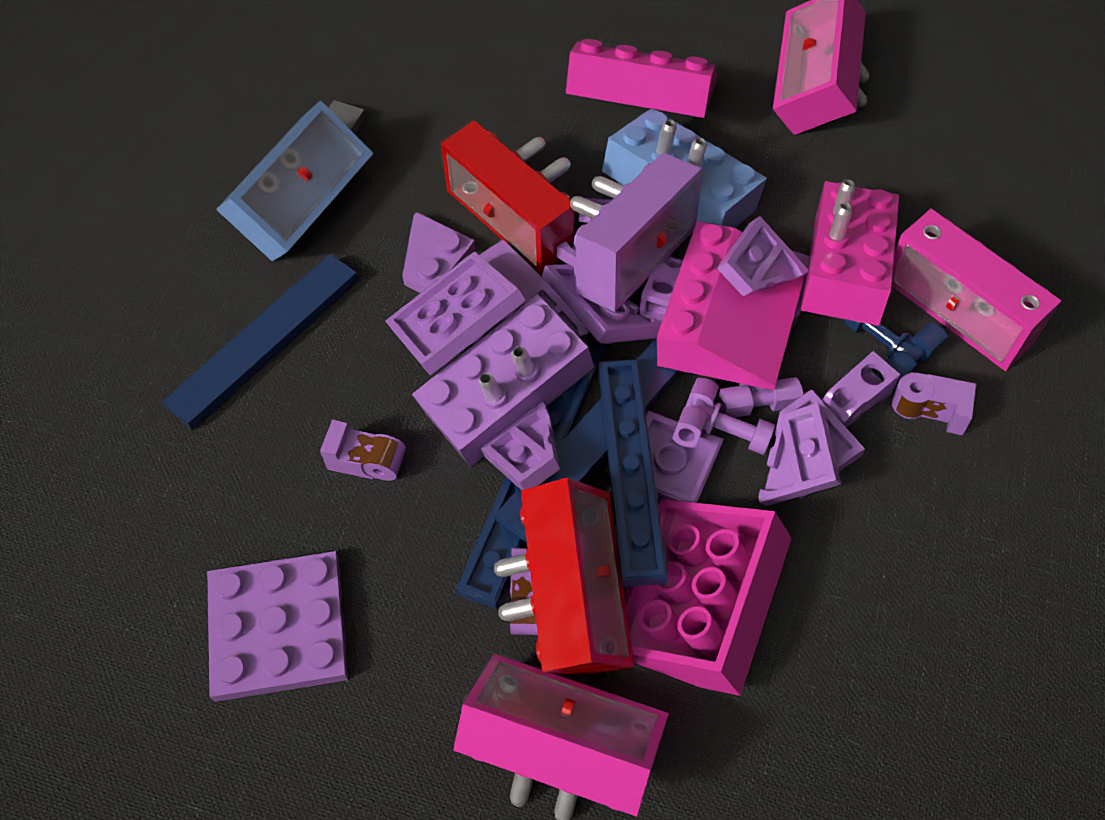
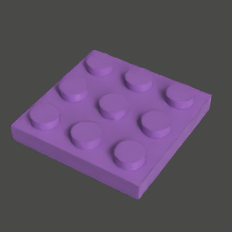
[385,251,526,376]
[207,551,348,702]

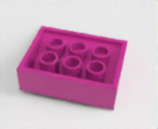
[566,39,717,118]
[657,221,807,390]
[602,499,792,696]

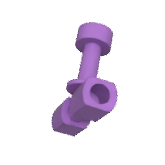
[717,377,803,418]
[672,378,775,455]

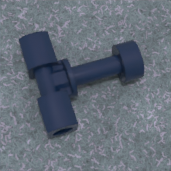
[844,319,948,391]

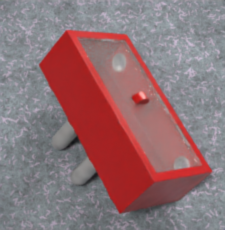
[441,120,574,275]
[494,477,634,676]

